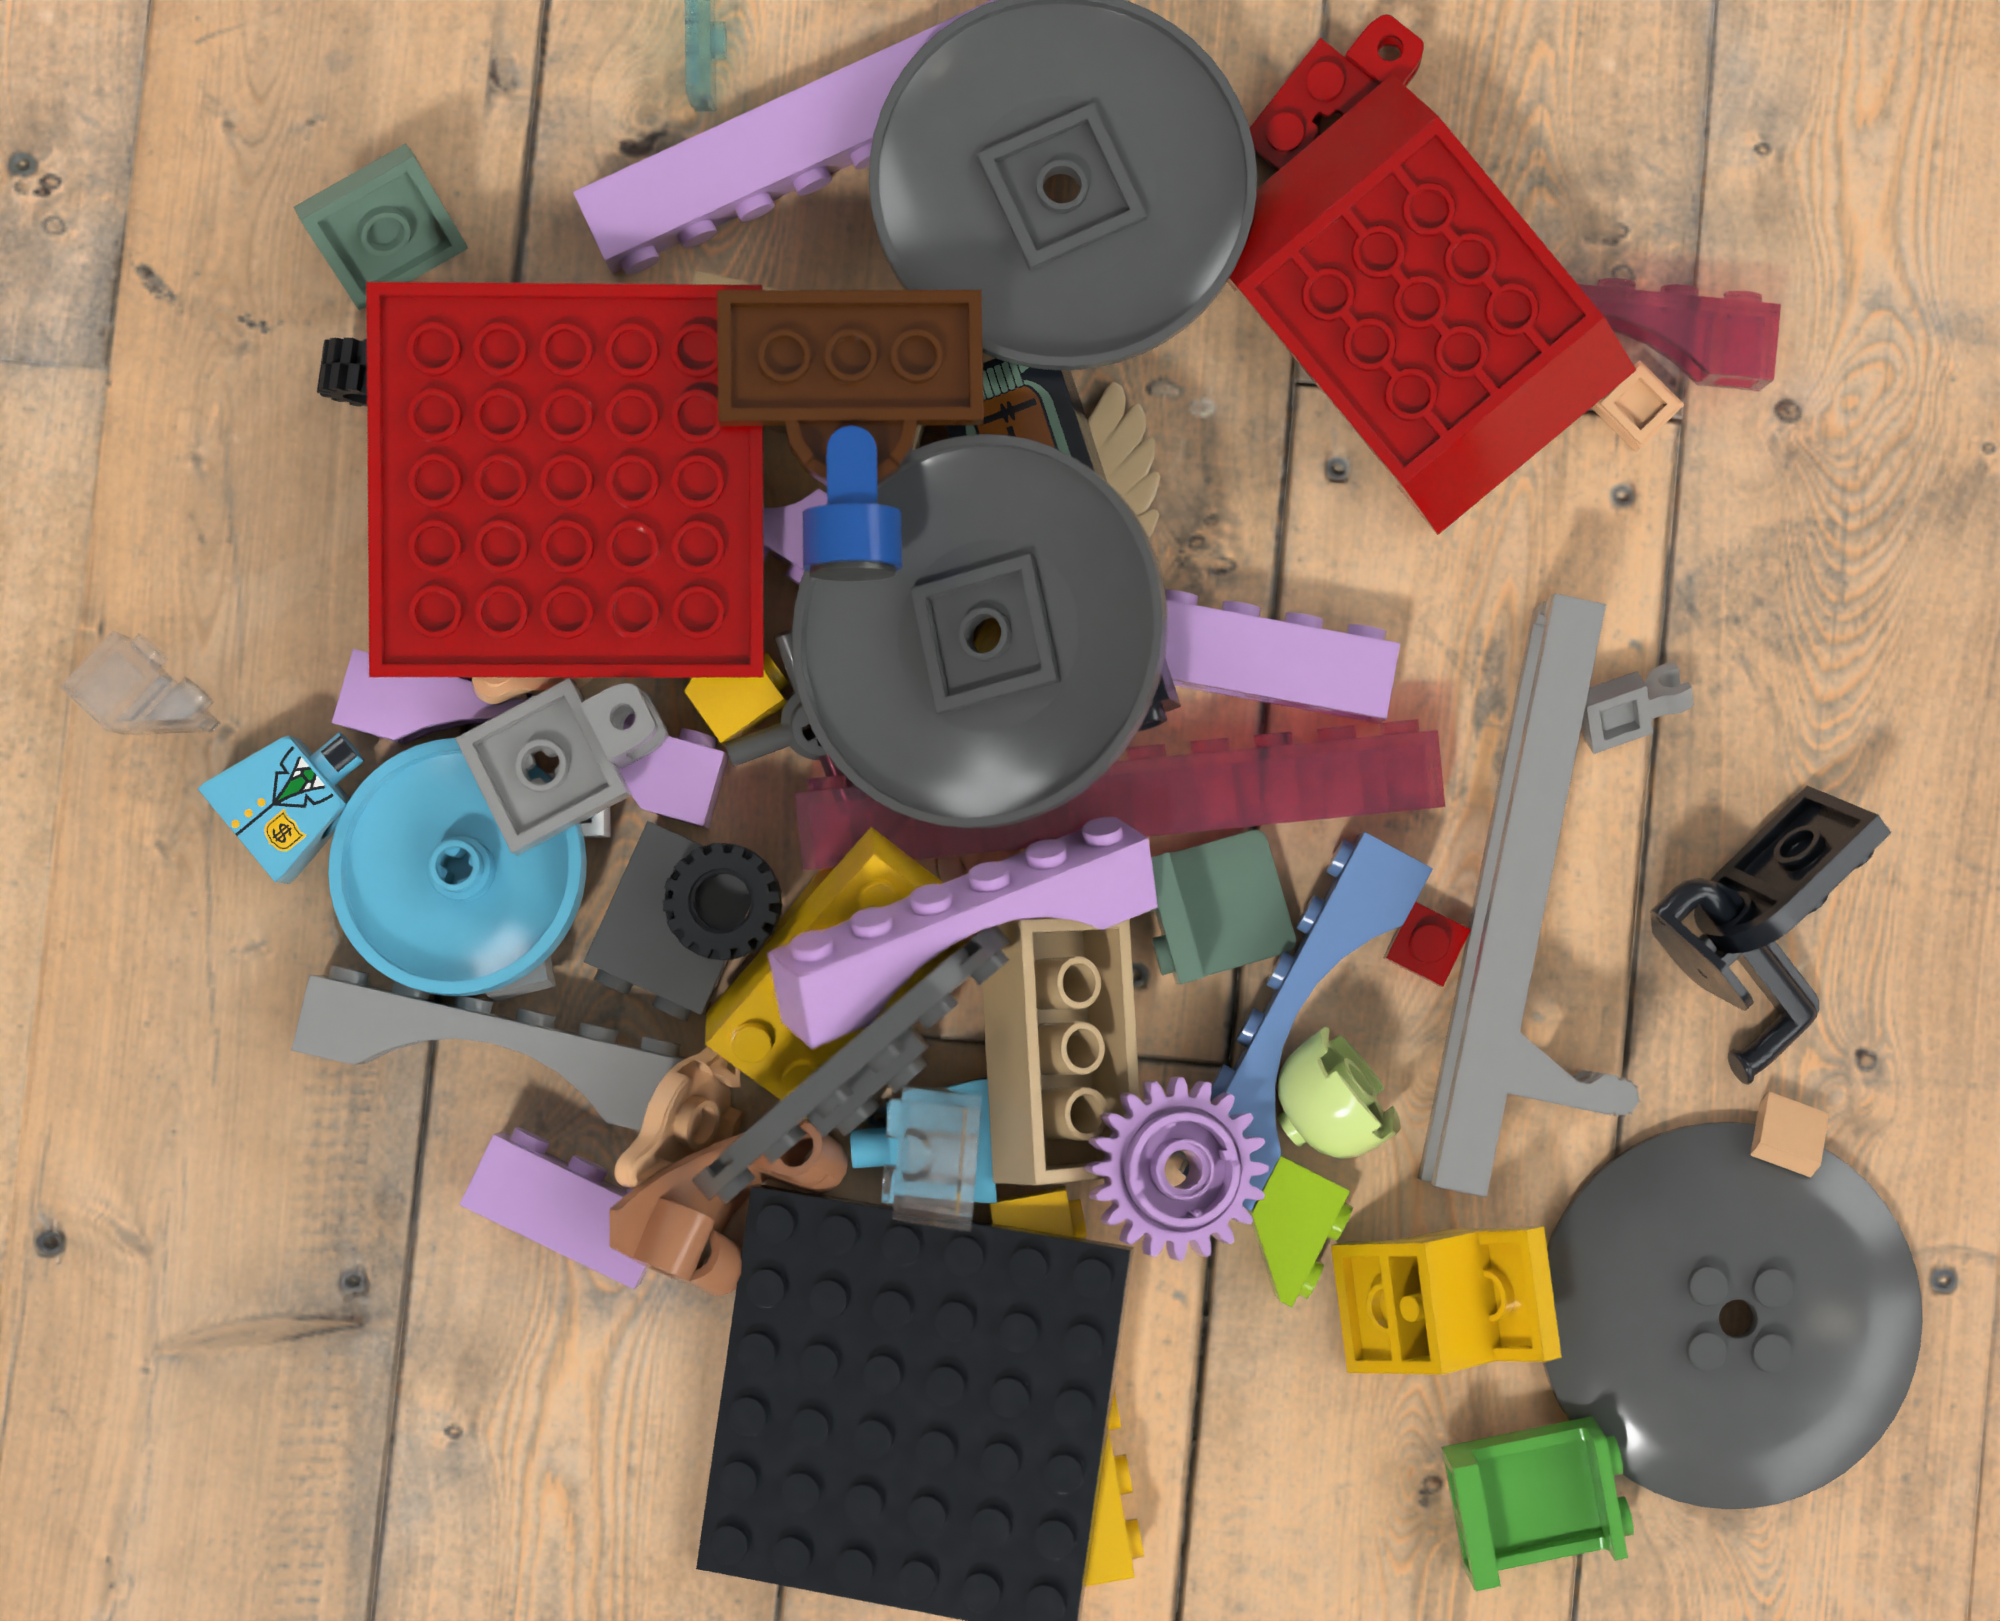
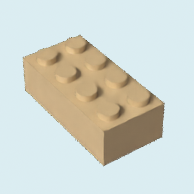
[979,918,1140,1185]

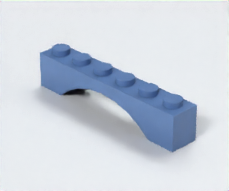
[1175,832,1433,1211]

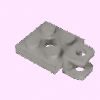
[455,678,668,855]

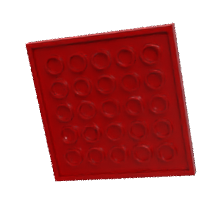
[366,282,764,678]

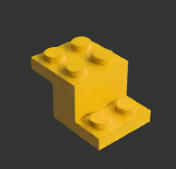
[1331,1226,1562,1375]

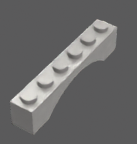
[291,965,686,1131]

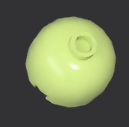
[1278,1026,1401,1159]

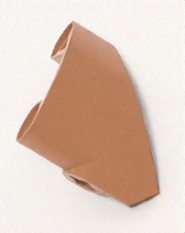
[609,1121,849,1296]

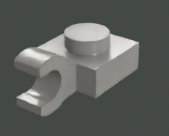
[1582,663,1694,754]

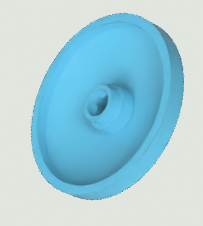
[328,738,587,996]

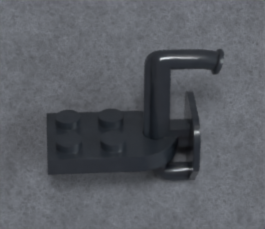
[1650,785,1892,1085]

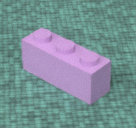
[459,1127,649,1289]

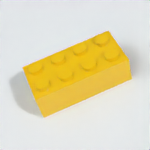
[705,827,973,1119]

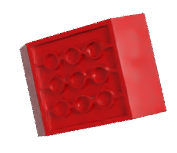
[1227,74,1636,535]

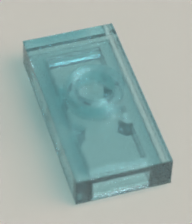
[685,0,727,112]

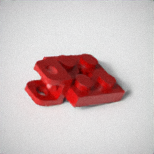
[1249,14,1424,171]

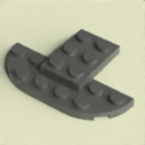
[692,925,1011,1204]

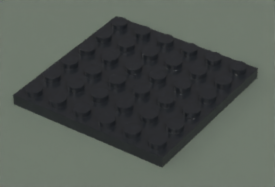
[696,1184,1134,1621]

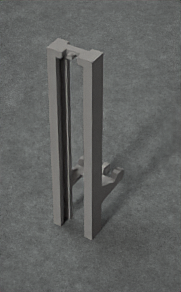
[1418,594,1641,1197]

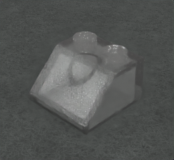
[881,1085,982,1231]

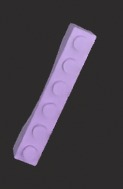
[332,649,729,829]
[768,816,1158,1048]

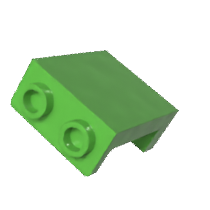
[1441,1416,1634,1592]

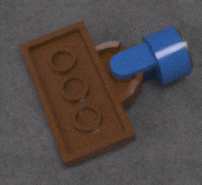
[717,290,984,581]

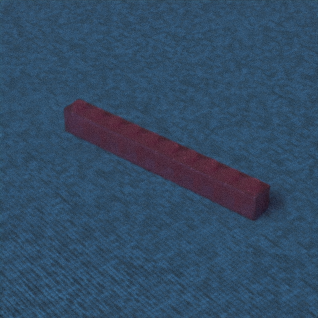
[795,719,1445,871]

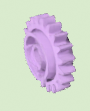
[1085,1077,1269,1261]

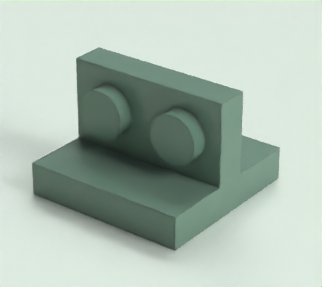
[294,143,468,310]

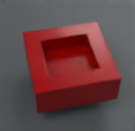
[1383,902,1471,987]

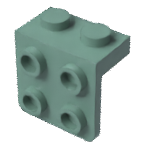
[1145,830,1296,985]

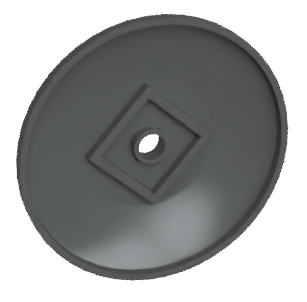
[869,0,1257,370]
[792,434,1168,829]
[1542,1122,1923,1509]

